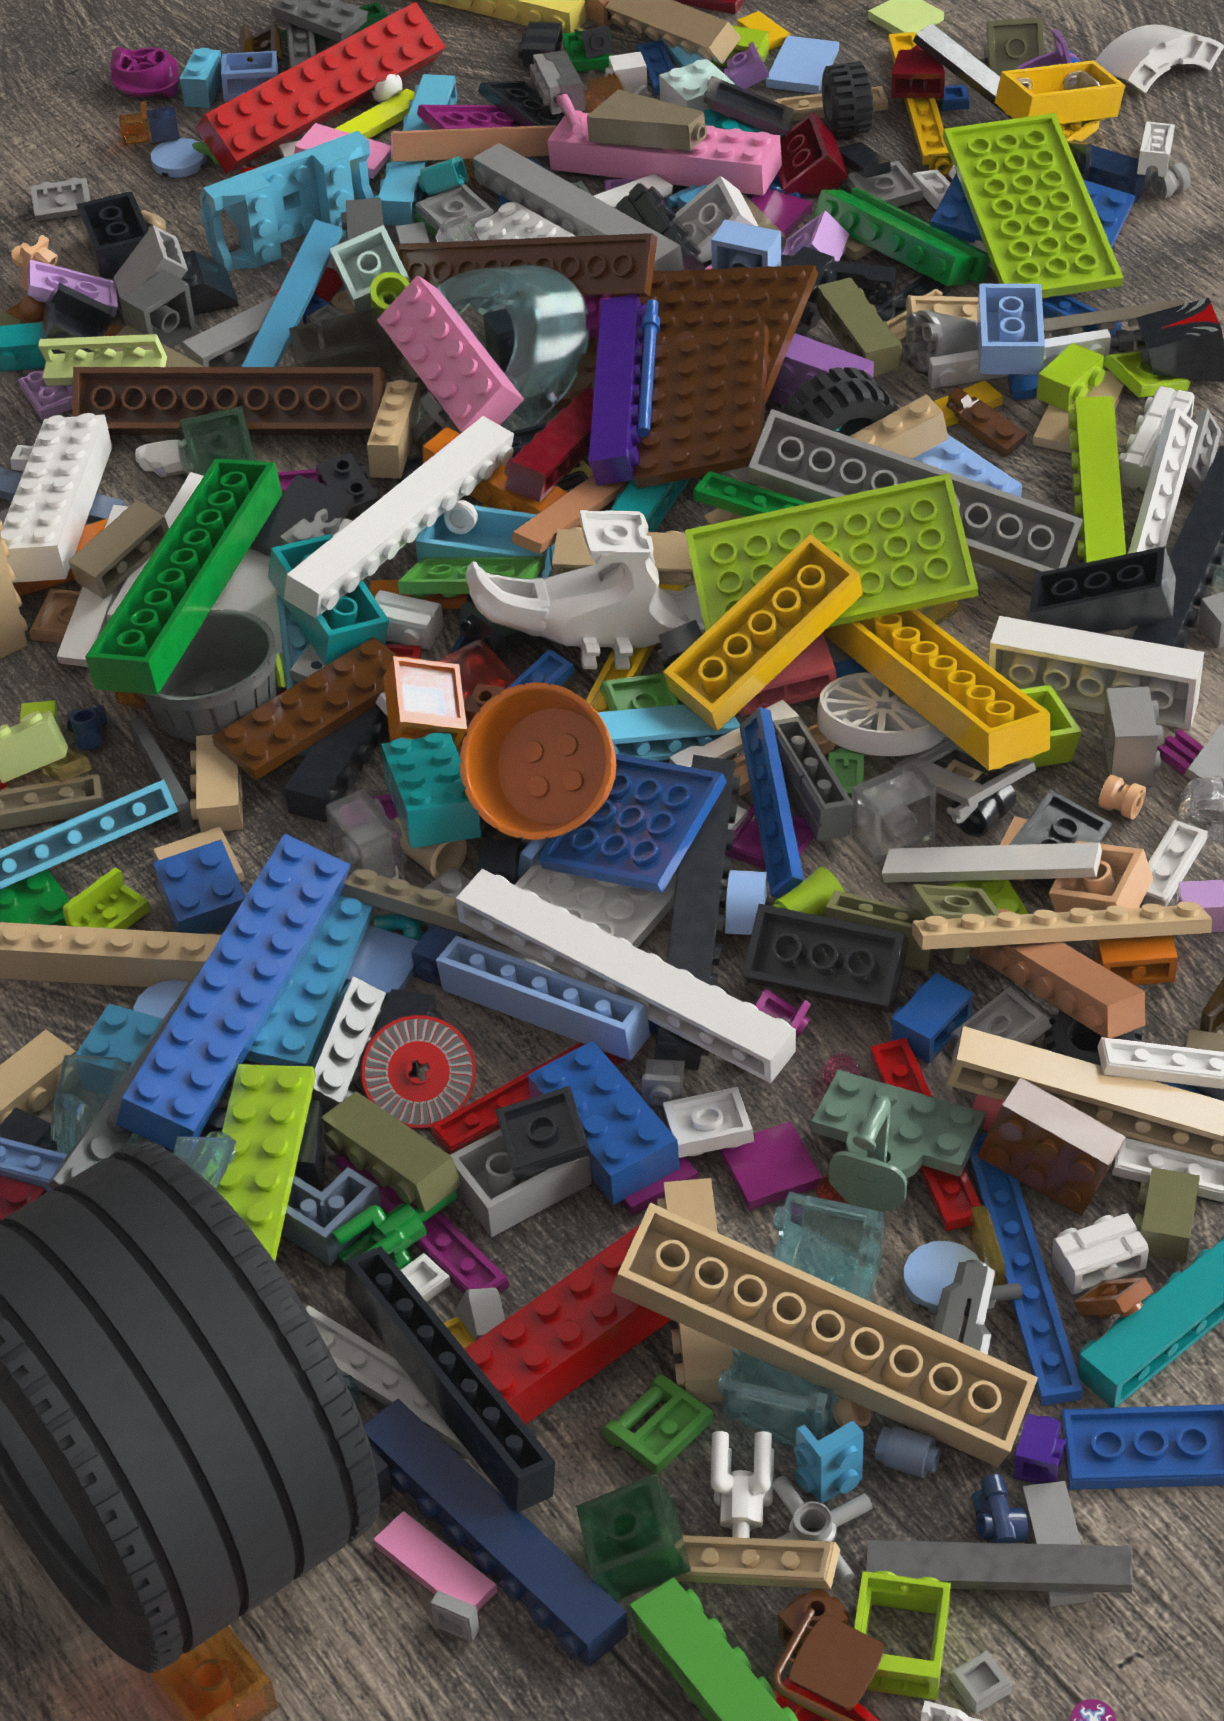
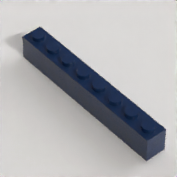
[363,1398,628,1667]

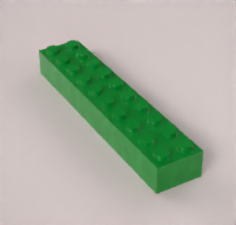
[85,459,283,695]

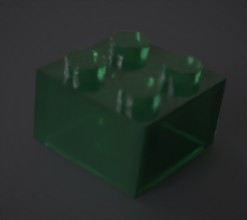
[179,406,256,476]
[576,1474,691,1601]

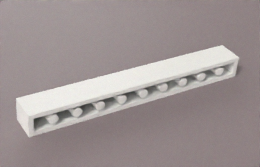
[284,416,514,618]
[456,869,796,1083]

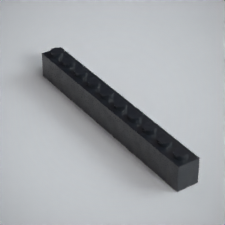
[1132,445,1224,649]
[654,755,740,1070]

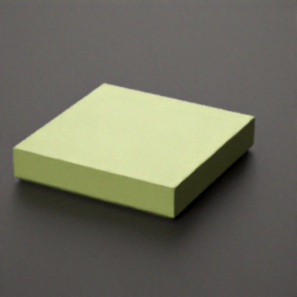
[868,0,944,34]

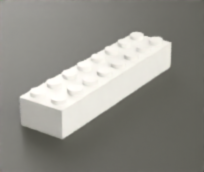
[0,413,112,583]

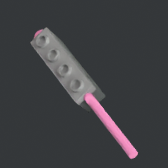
[530,50,585,135]

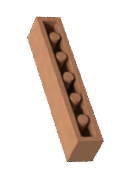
[970,908,1145,1038]

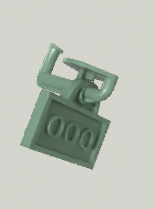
[811,1070,986,1218]

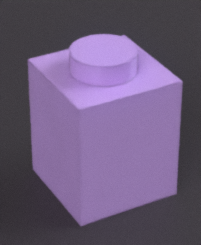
[1176,880,1224,932]

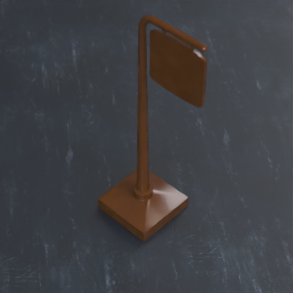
[772,1608,885,1721]

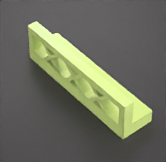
[38,334,167,386]

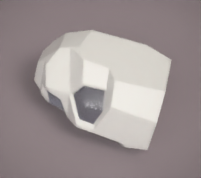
[135,440,189,478]

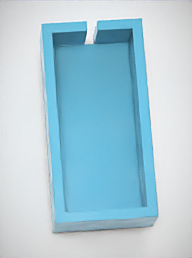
[415,505,555,579]

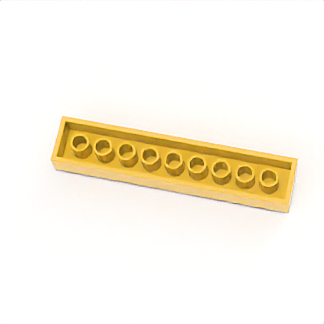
[823,609,1050,771]

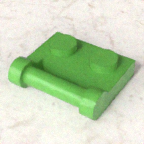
[601,1374,713,1475]

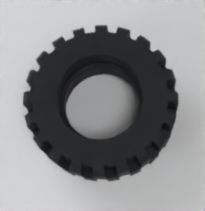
[779,367,898,436]

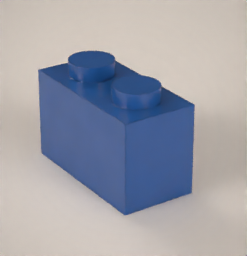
[890,973,973,1064]

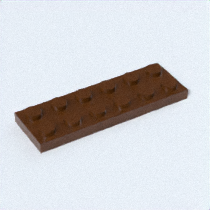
[212,637,399,780]

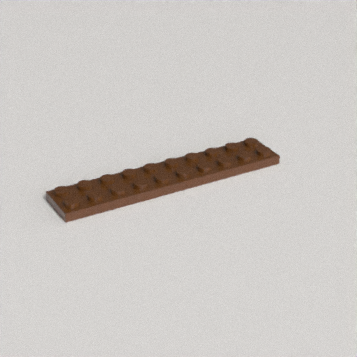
[395,233,658,303]

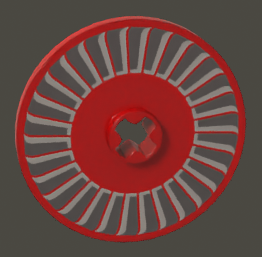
[361,1015,476,1129]

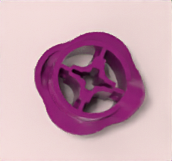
[110,47,179,98]

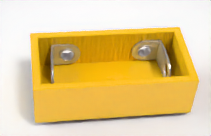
[995,60,1125,124]

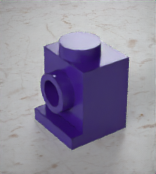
[1013,1413,1066,1484]

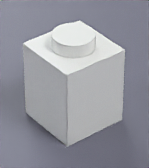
[605,51,647,92]

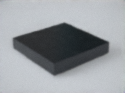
[495,1086,591,1179]

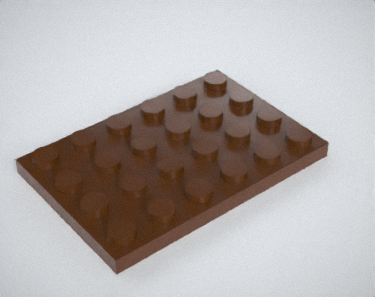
[634,323,769,488]

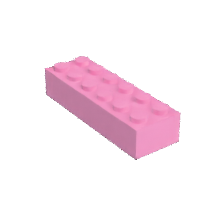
[377,275,524,432]

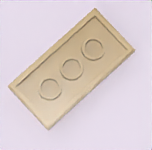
[1033,371,1126,453]

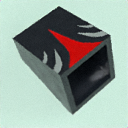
[1133,298,1224,382]

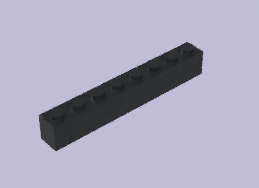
[345,1246,555,1513]

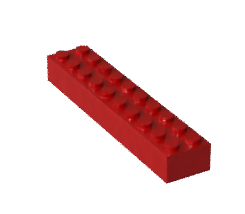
[195,2,446,174]

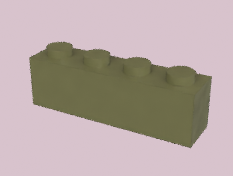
[817,277,903,376]
[321,1091,461,1213]

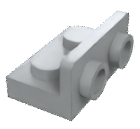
[30,178,90,221]

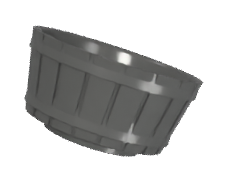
[139,609,277,743]

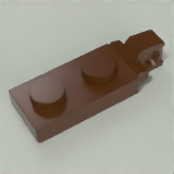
[946,388,1027,457]

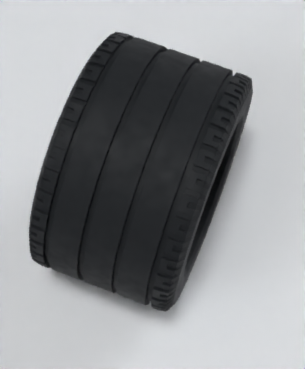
[0,1140,380,1673]

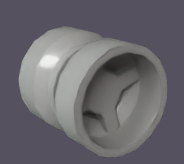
[1150,163,1191,200]

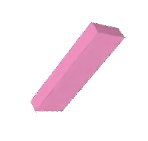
[373,1511,497,1612]

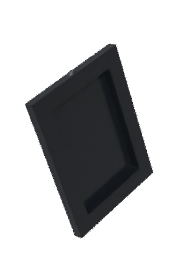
[703,76,794,136]

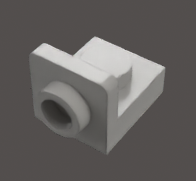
[642,1059,685,1106]

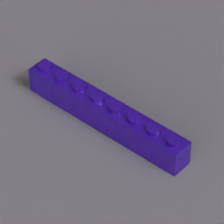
[589,295,646,486]

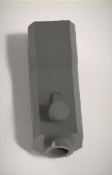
[933,1260,1022,1355]

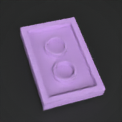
[27,260,118,317]

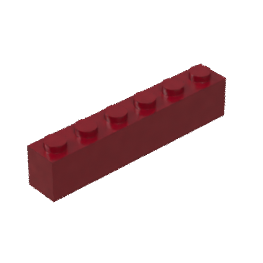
[504,387,594,502]

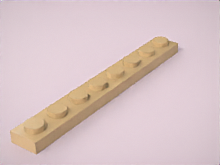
[912,901,1212,950]

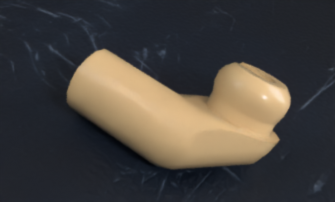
[141,210,166,231]

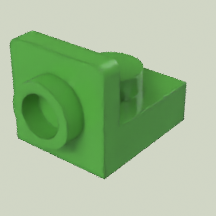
[827,748,864,798]

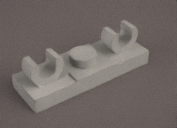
[1182,408,1221,494]

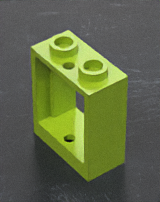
[854,1571,951,1700]

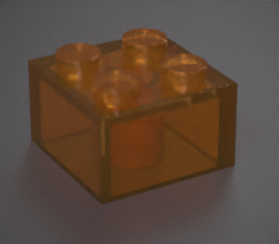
[149,1626,278,1721]

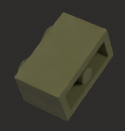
[1134,1167,1200,1263]

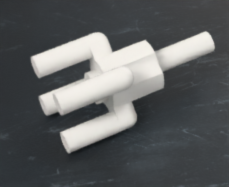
[710,1431,774,1538]

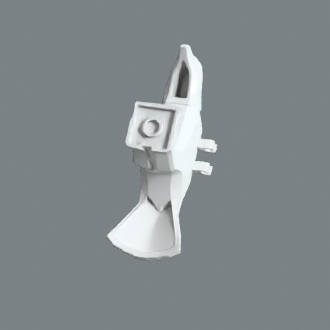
[465,510,705,669]

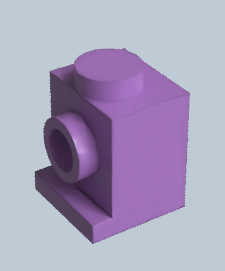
[723,42,770,89]

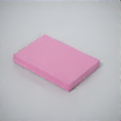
[294,123,391,179]

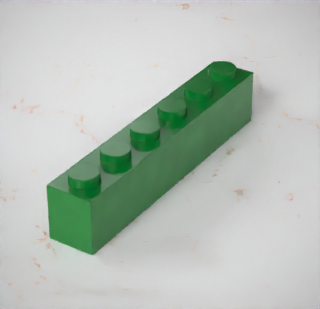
[813,190,976,286]

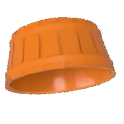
[460,682,616,840]

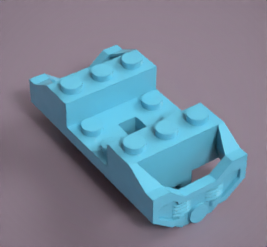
[199,131,375,271]

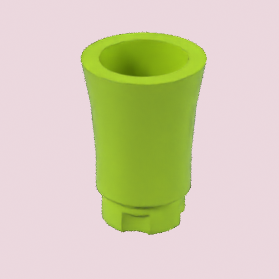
[370,272,410,327]
[772,866,845,917]

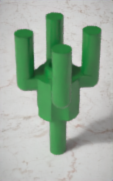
[331,1191,457,1270]

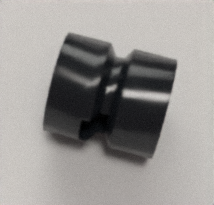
[950,771,1016,837]

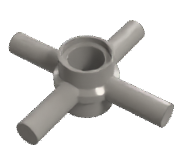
[772,1476,873,1585]

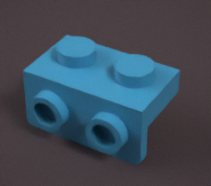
[794,1420,863,1504]

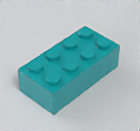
[268,534,389,665]
[381,733,481,849]

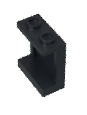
[41,283,112,354]
[459,600,530,663]

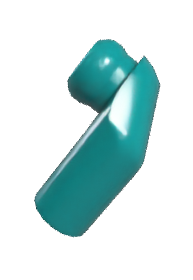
[374,913,424,941]

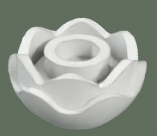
[371,74,403,103]

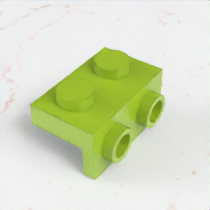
[63,867,151,929]

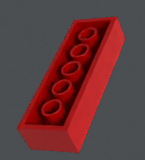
[465,1224,672,1425]

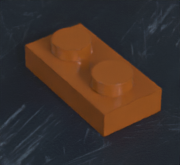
[1073,1277,1154,1318]

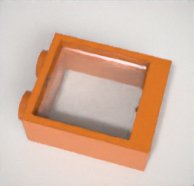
[383,656,467,749]

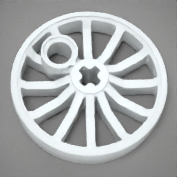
[817,672,946,756]

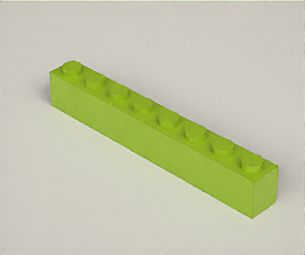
[1068,396,1126,564]

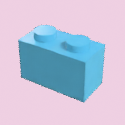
[180,48,222,108]

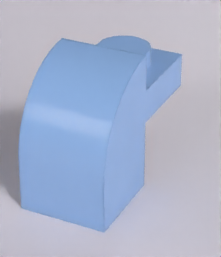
[725,870,768,935]

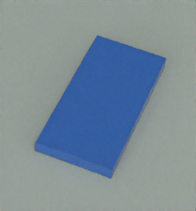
[1060,1404,1224,1490]

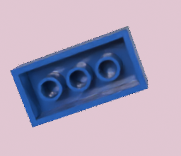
[528,1041,680,1205]

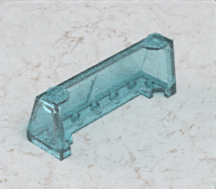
[717,1192,884,1449]

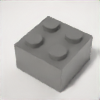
[1102,686,1163,786]

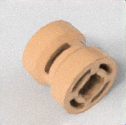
[1098,775,1146,820]

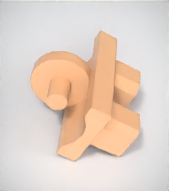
[11,235,58,291]

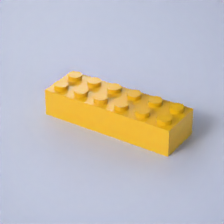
[663,534,863,732]

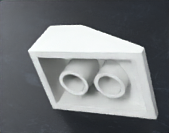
[673,176,759,263]

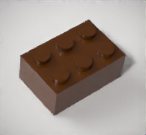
[977,1077,1126,1216]

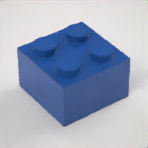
[153,839,246,934]

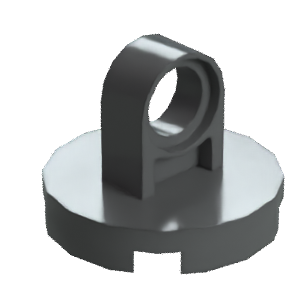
[412,391,462,451]

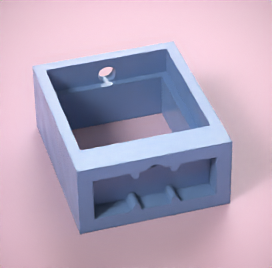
[221,51,278,101]

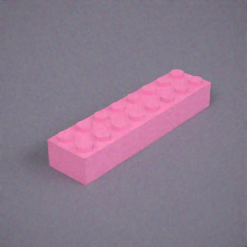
[547,110,782,195]

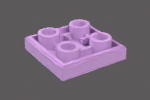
[18,370,73,420]

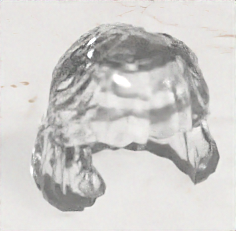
[1179,776,1224,844]

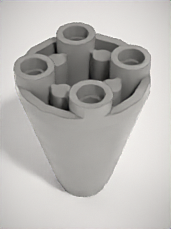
[902,310,979,372]

